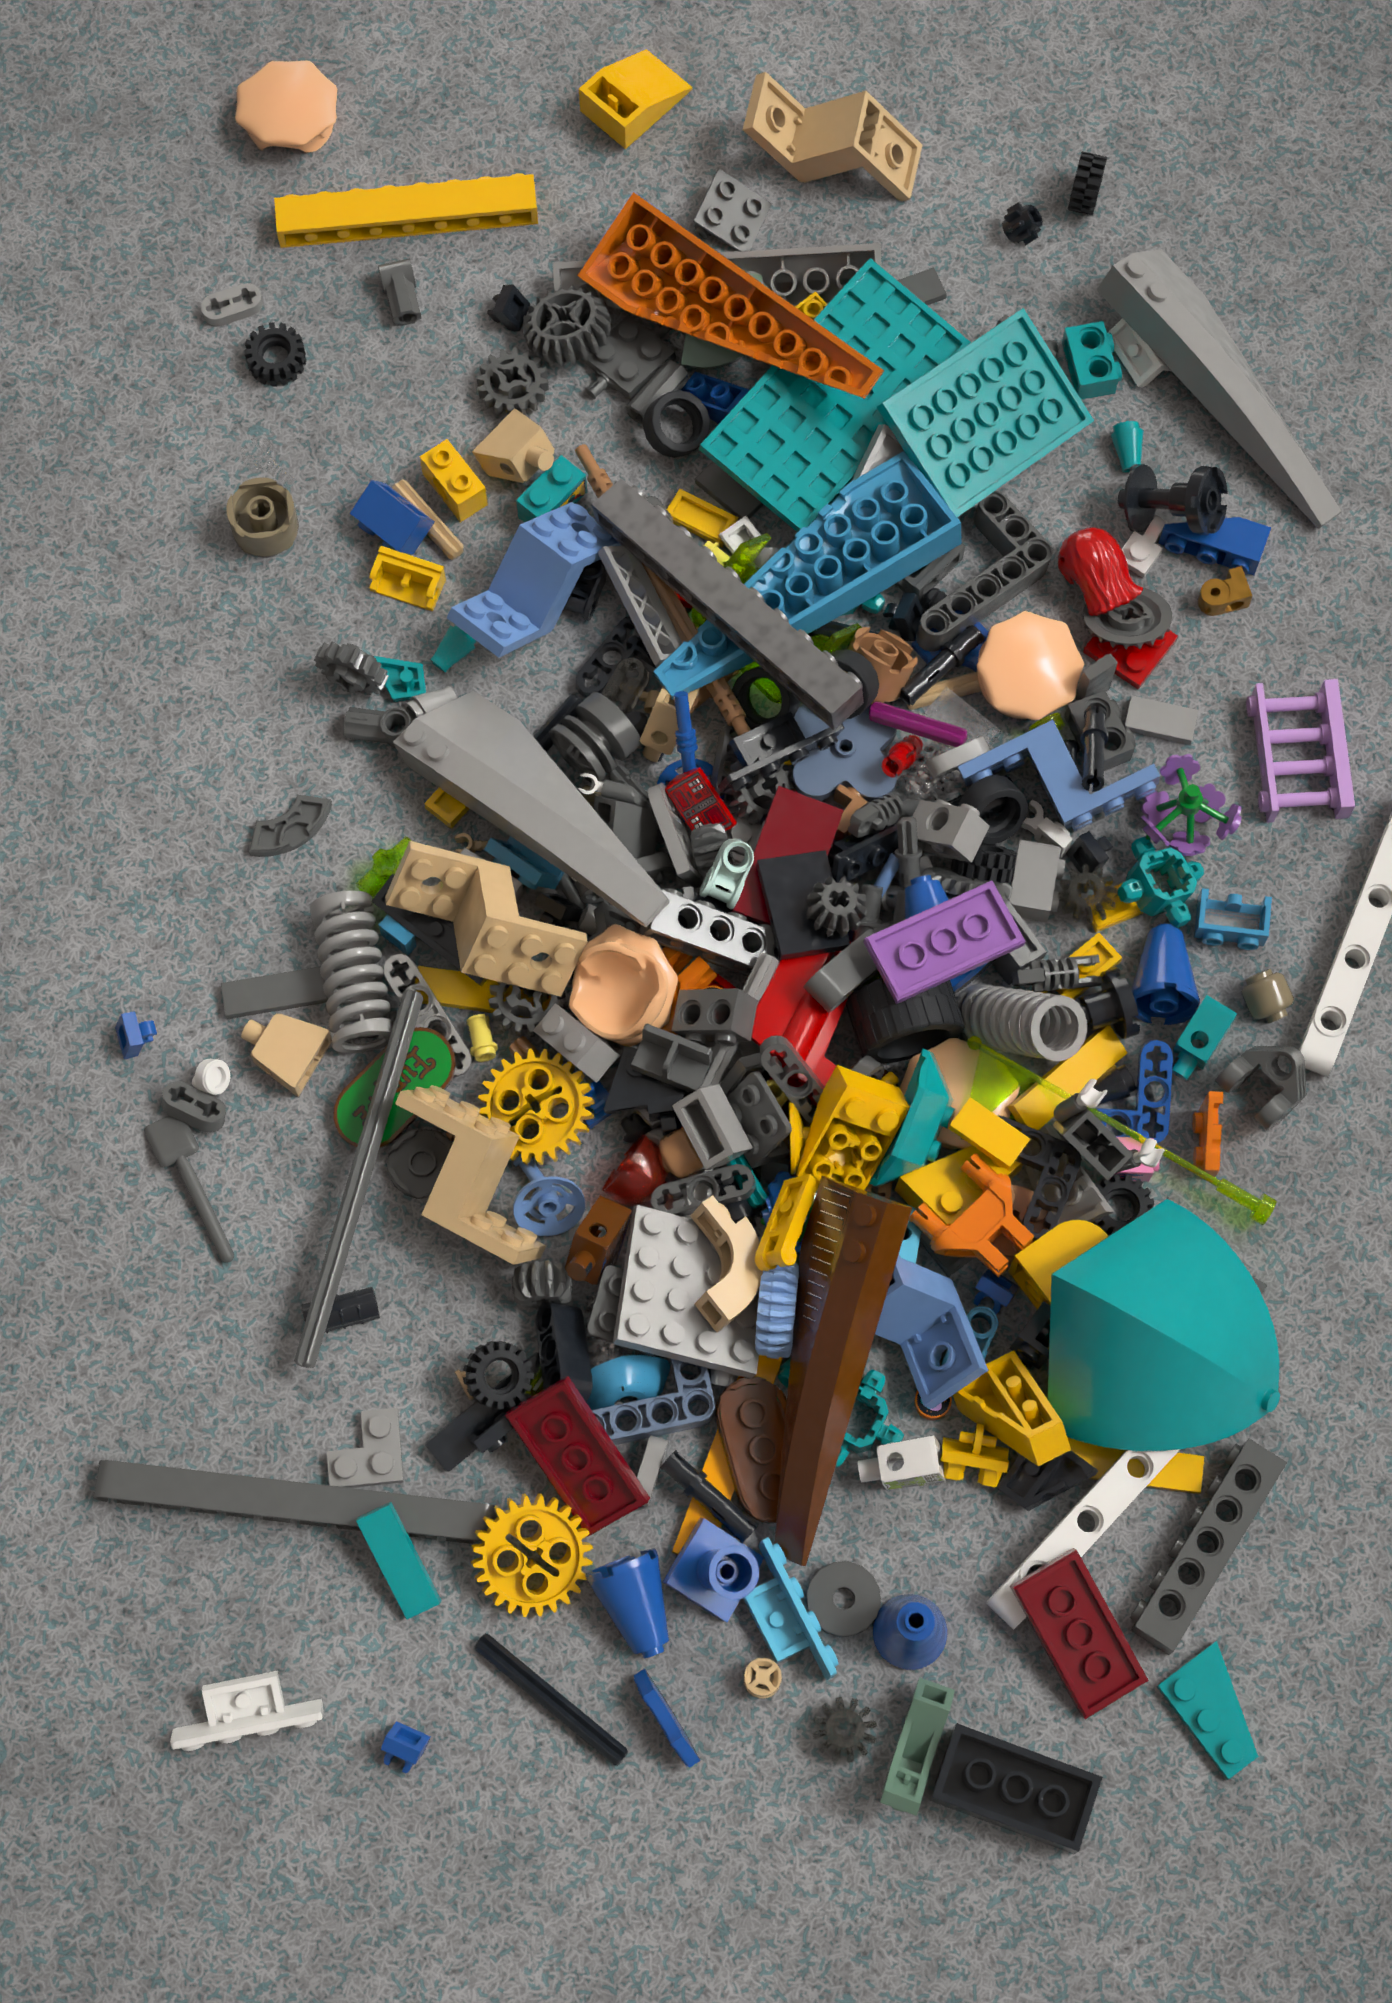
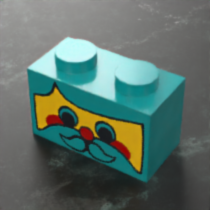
[516,455,587,523]

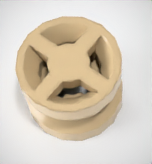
[744,1658,782,1699]

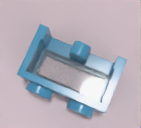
[1194,888,1272,950]

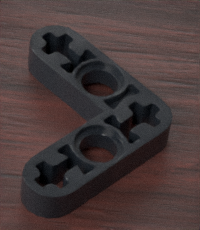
[576,616,656,698]
[997,1115,1082,1241]

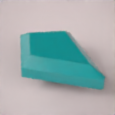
[374,656,426,702]

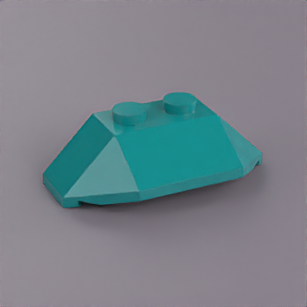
[869,1049,956,1186]

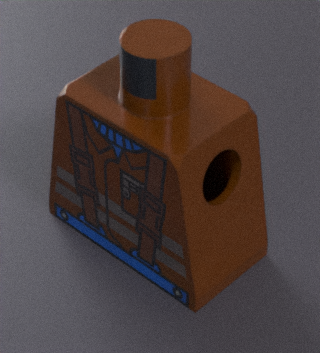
[565,1195,633,1285]

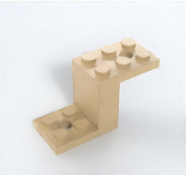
[743,72,922,201]
[385,841,588,997]
[395,1085,546,1265]

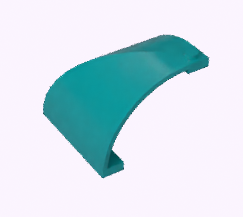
[1048,1199,1280,1451]

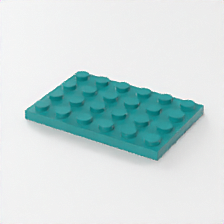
[876,308,1094,517]

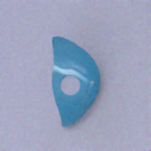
[586,1355,670,1410]

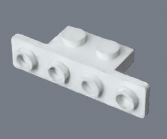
[170,1671,323,1751]

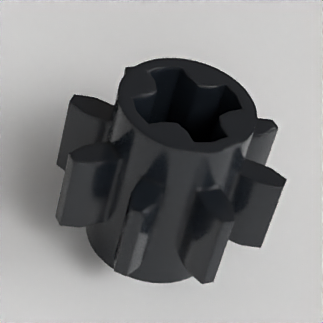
[1002,202,1043,245]

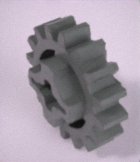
[477,347,549,416]
[314,642,389,695]
[725,760,795,826]
[488,960,566,1037]

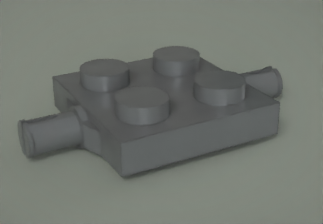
[583,314,676,400]

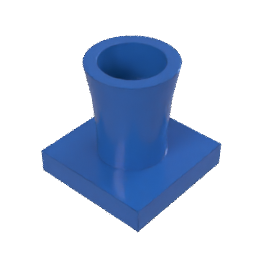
[662,1518,765,1622]

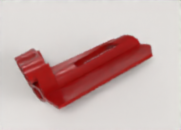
[751,940,851,1107]

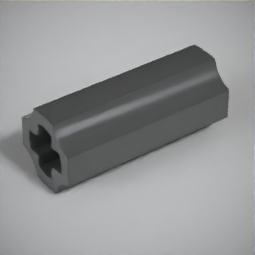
[626,359,689,426]

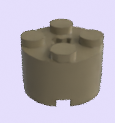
[226,477,299,557]

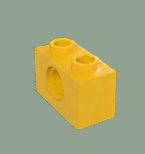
[420,439,488,523]

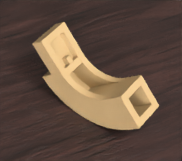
[690,1195,763,1333]

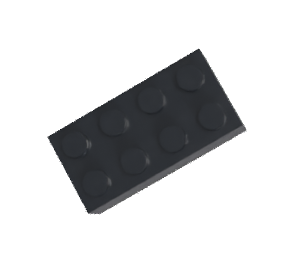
[929,1723,1103,1854]

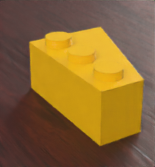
[895,1146,1024,1225]
[953,1350,1071,1466]

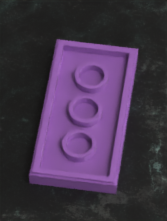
[863,881,1026,1004]

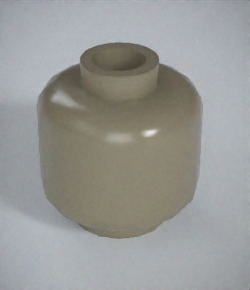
[1241,968,1294,1023]

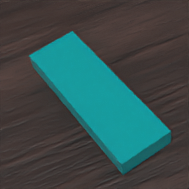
[356,1502,441,1619]

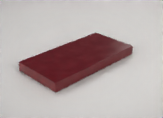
[732,786,844,925]
[505,1376,650,1537]
[1010,1548,1149,1719]

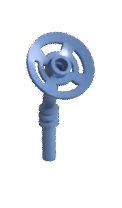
[486,1117,585,1236]

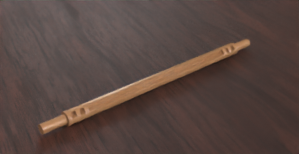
[575,444,751,736]

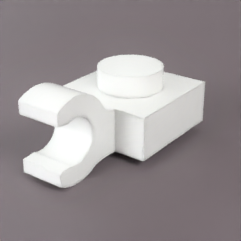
[1122,515,1168,578]
[1021,800,1073,859]

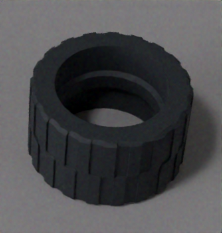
[846,978,965,1064]

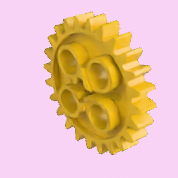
[478,1049,595,1165]
[471,1493,593,1617]

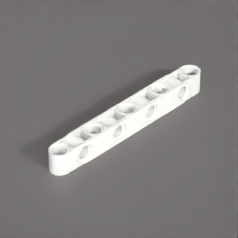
[1299,811,1392,1077]
[986,1449,1180,1630]

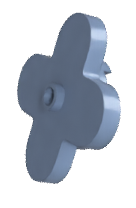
[793,704,897,802]

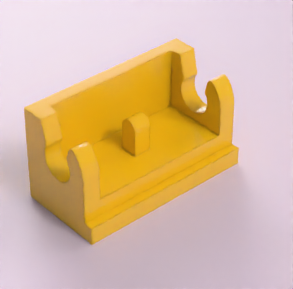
[369,546,446,612]

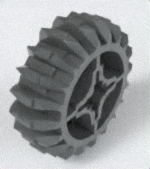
[523,285,611,368]

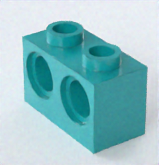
[1062,321,1122,400]

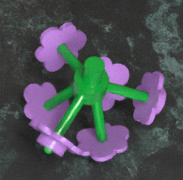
[1141,754,1242,856]

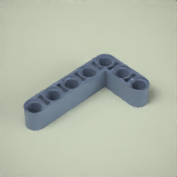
[592,1358,715,1445]

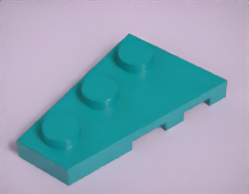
[1156,1641,1259,1780]

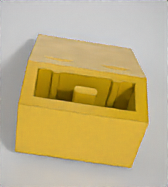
[579,49,692,149]
[796,1065,910,1190]

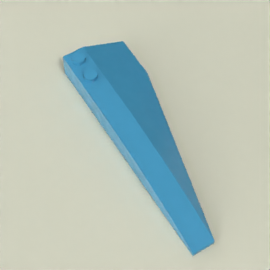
[654,451,962,700]

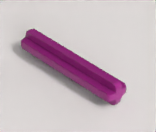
[869,701,968,747]

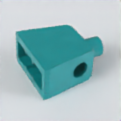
[1172,995,1237,1081]

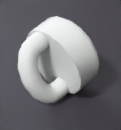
[192,1059,230,1095]

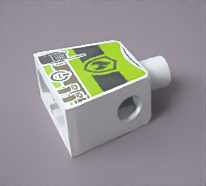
[858,1436,946,1490]

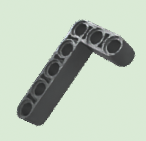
[916,490,1053,652]

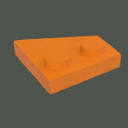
[1192,1091,1223,1179]

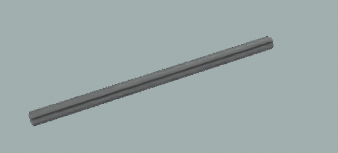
[294,989,423,1368]

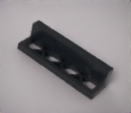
[372,874,487,987]

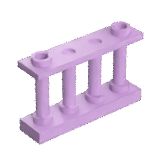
[1246,679,1355,823]

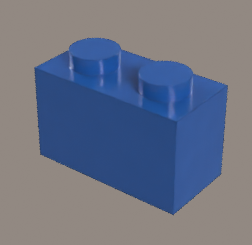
[350,480,435,555]

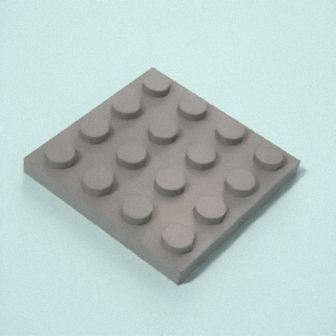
[613,1205,762,1379]

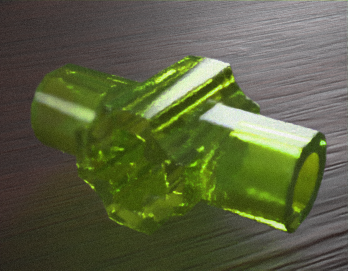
[356,836,412,899]

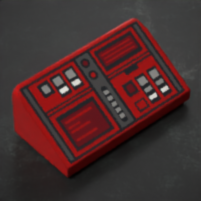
[665,767,737,831]

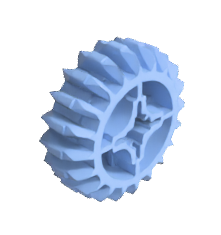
[755,1262,799,1359]

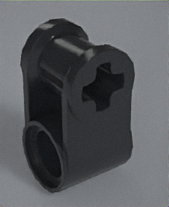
[563,559,607,621]

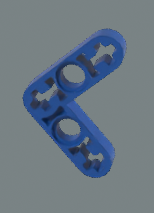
[1087,1040,1173,1143]

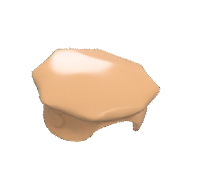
[235,61,337,153]
[977,611,1084,721]
[569,924,678,1047]
[900,1038,1020,1150]

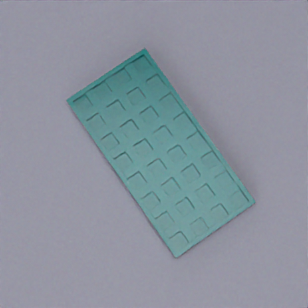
[699,258,971,532]

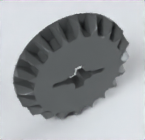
[1083,588,1172,649]
[922,866,1012,900]

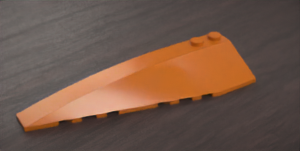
[577,192,884,399]

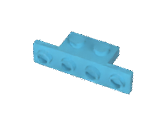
[743,1537,839,1681]

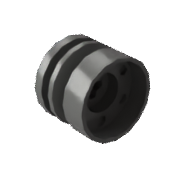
[549,691,641,783]

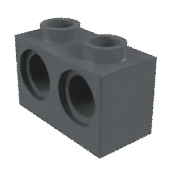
[1064,690,1136,771]
[672,988,758,1046]

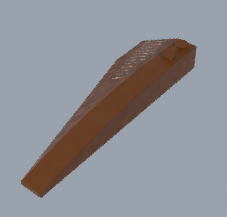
[774,1176,912,1566]

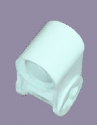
[699,838,754,909]

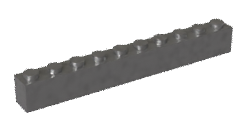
[592,478,864,730]

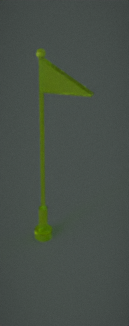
[961,1036,1277,1225]

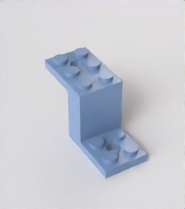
[447,502,621,658]
[958,720,1160,832]
[875,1255,988,1409]

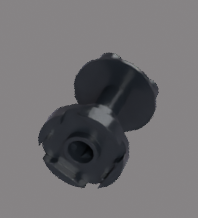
[1118,464,1228,535]
[1080,967,1140,1039]

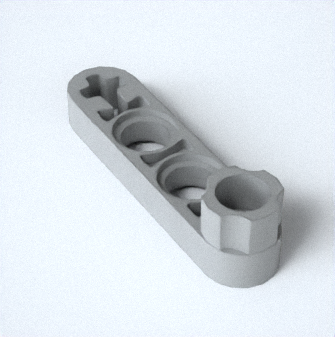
[384,954,472,1076]

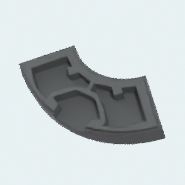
[249,794,332,857]

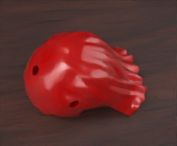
[1058,527,1144,616]

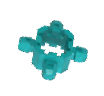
[1117,836,1204,928]
[836,1369,904,1468]

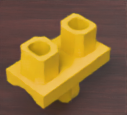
[941,1423,1009,1487]

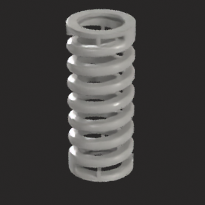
[310,890,394,1053]
[956,984,1087,1061]

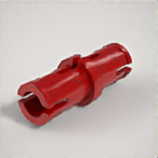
[881,735,923,777]

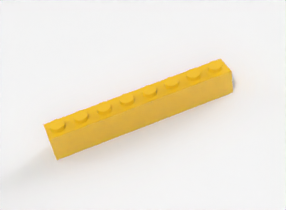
[274,173,538,248]

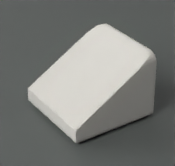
[719,516,766,562]

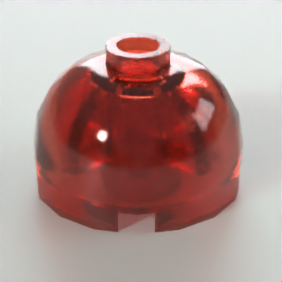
[602,1134,668,1207]

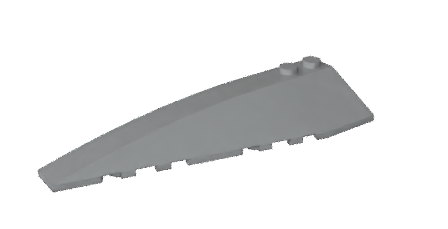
[1097,249,1342,529]
[393,691,670,927]

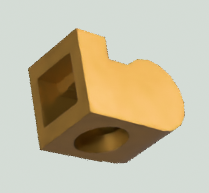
[1198,566,1253,616]

